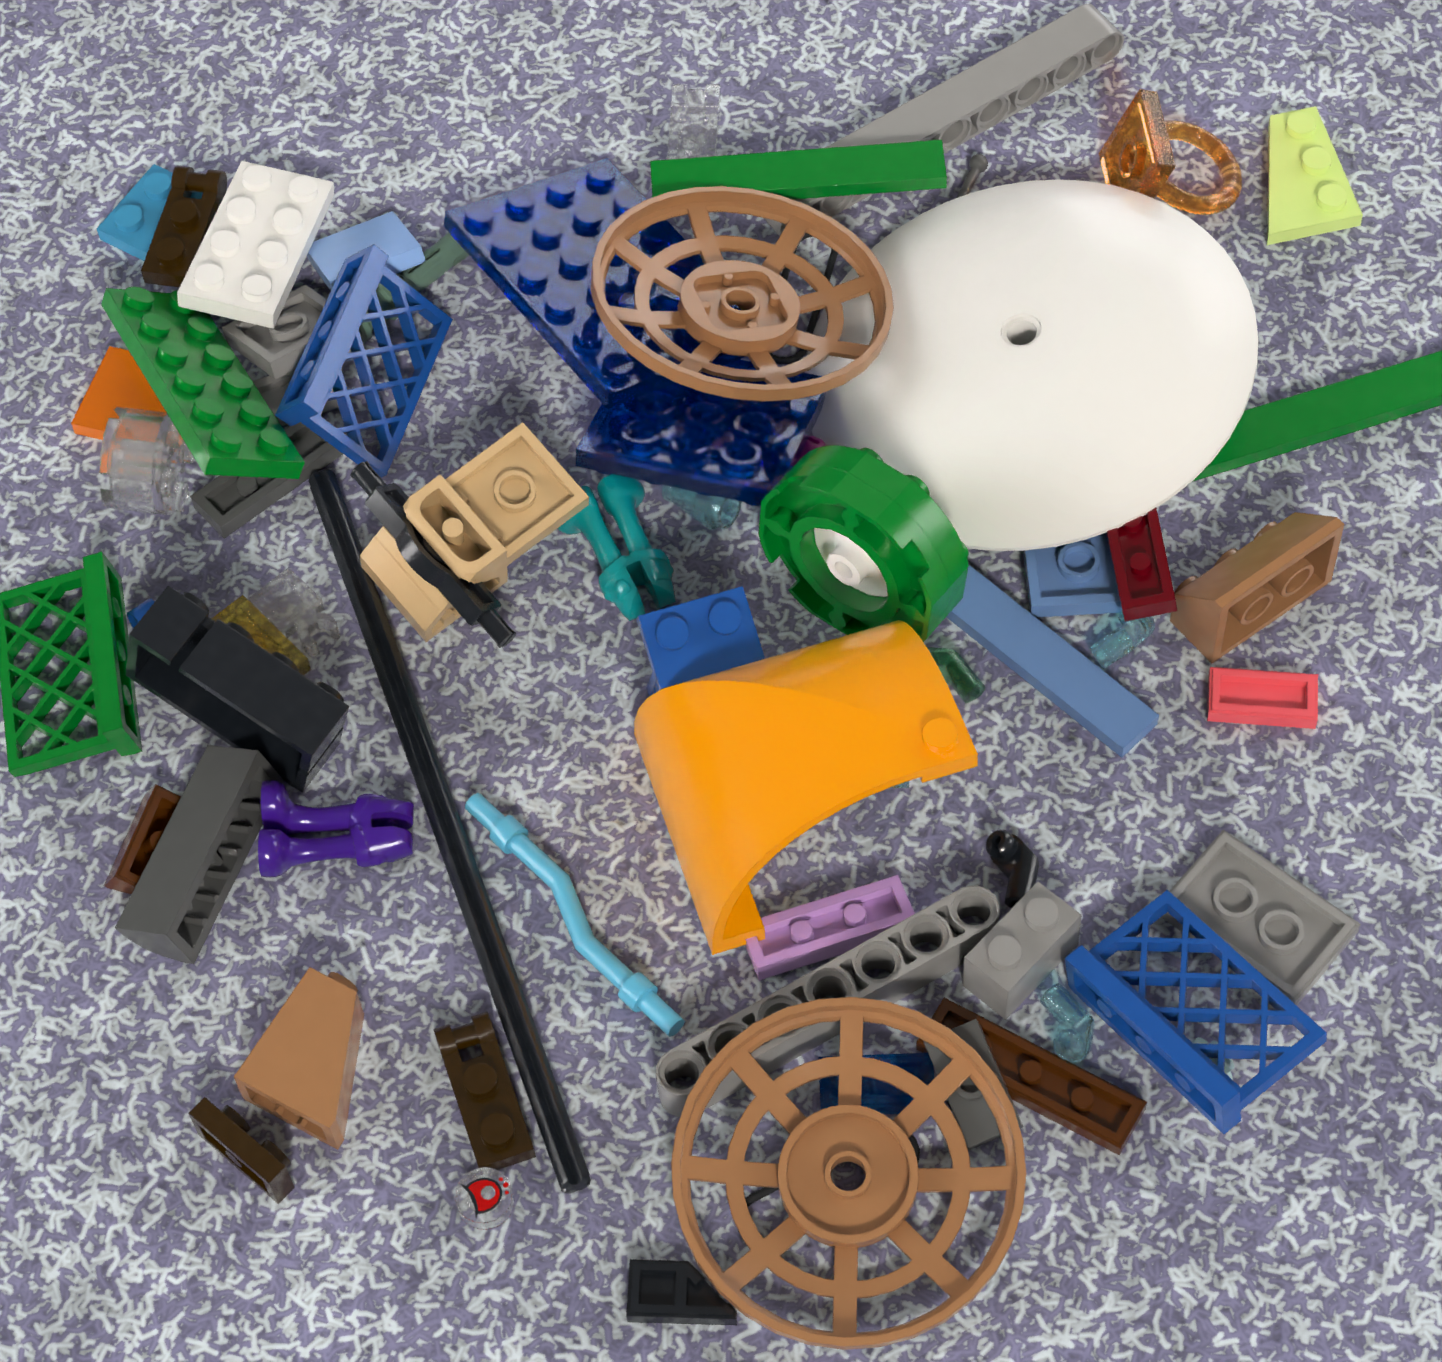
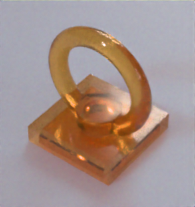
[1099,89,1242,215]

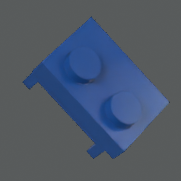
[637,586,765,696]

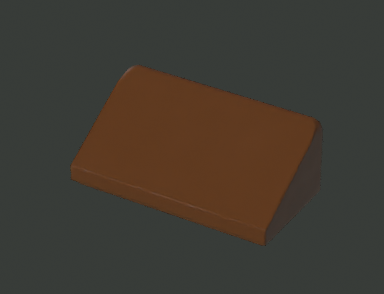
[104,784,181,894]

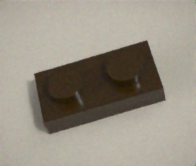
[188,1097,295,1204]

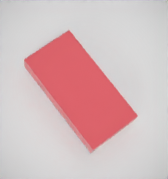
[1207,667,1318,729]

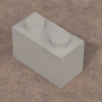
[963,882,1082,1020]

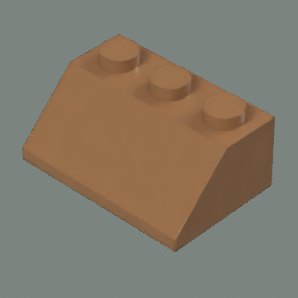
[1170,512,1344,664]

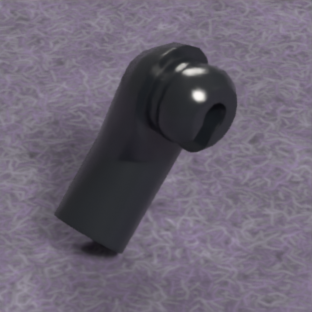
[986,829,1039,908]

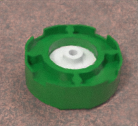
[758,445,969,642]

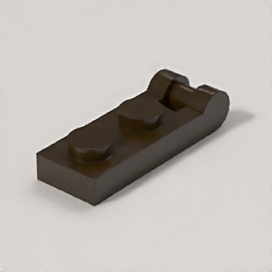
[141,165,227,288]
[433,1011,536,1176]

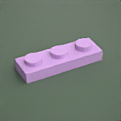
[745,875,915,980]

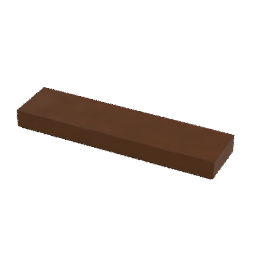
[916,997,1147,1155]

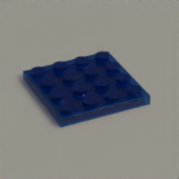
[575,339,826,506]

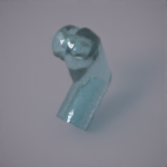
[1040,983,1095,1064]

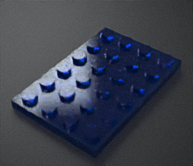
[443,158,747,409]

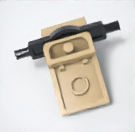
[350,422,589,648]

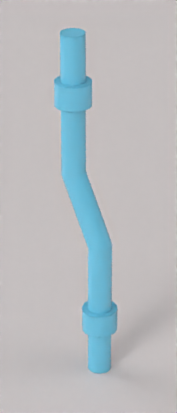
[465,793,685,1037]

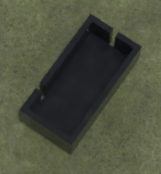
[126,586,349,793]

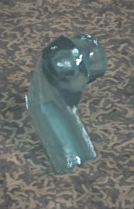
[1089,611,1155,670]

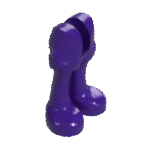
[258,780,414,877]

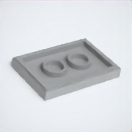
[1161,830,1361,1005]

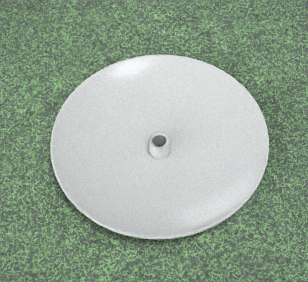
[804,179,1259,551]

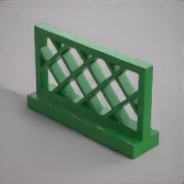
[0,551,142,777]

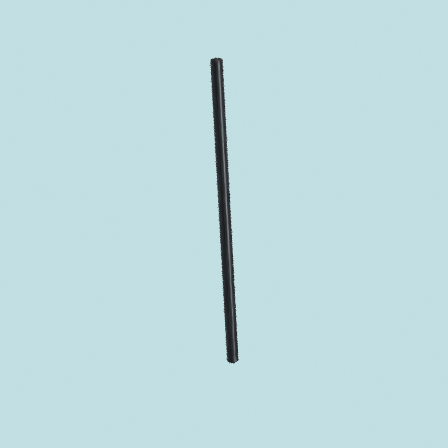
[308,469,591,1194]

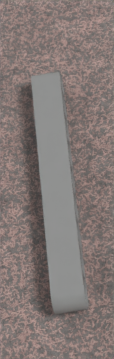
[764,4,1124,236]

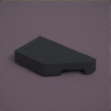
[626,1259,737,1326]

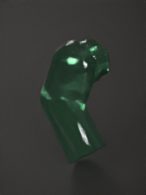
[927,647,986,703]

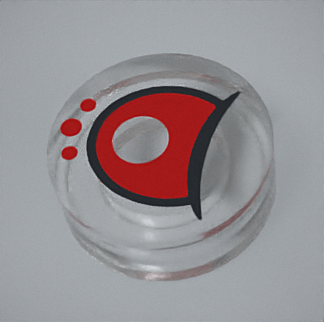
[455,1167,515,1230]

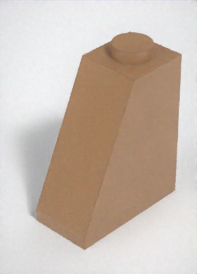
[234,967,364,1150]

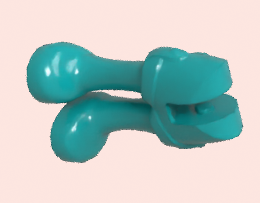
[557,473,676,621]

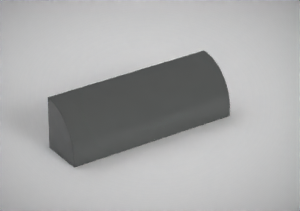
[115,745,284,964]

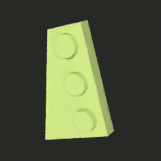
[1267,106,1363,245]

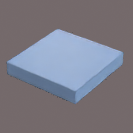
[307,211,426,291]

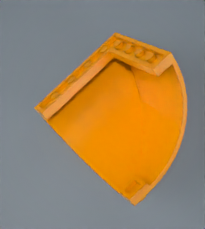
[634,620,978,955]

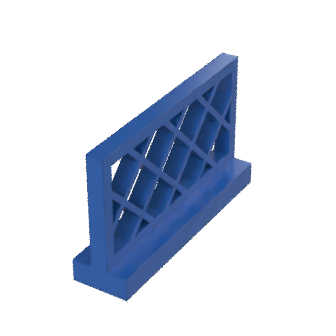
[275,244,453,478]
[1065,890,1327,1134]

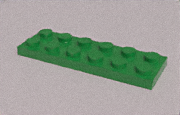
[101,286,305,479]

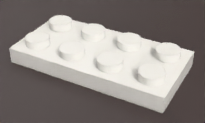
[177,161,334,329]

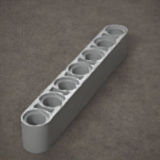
[656,886,999,1117]

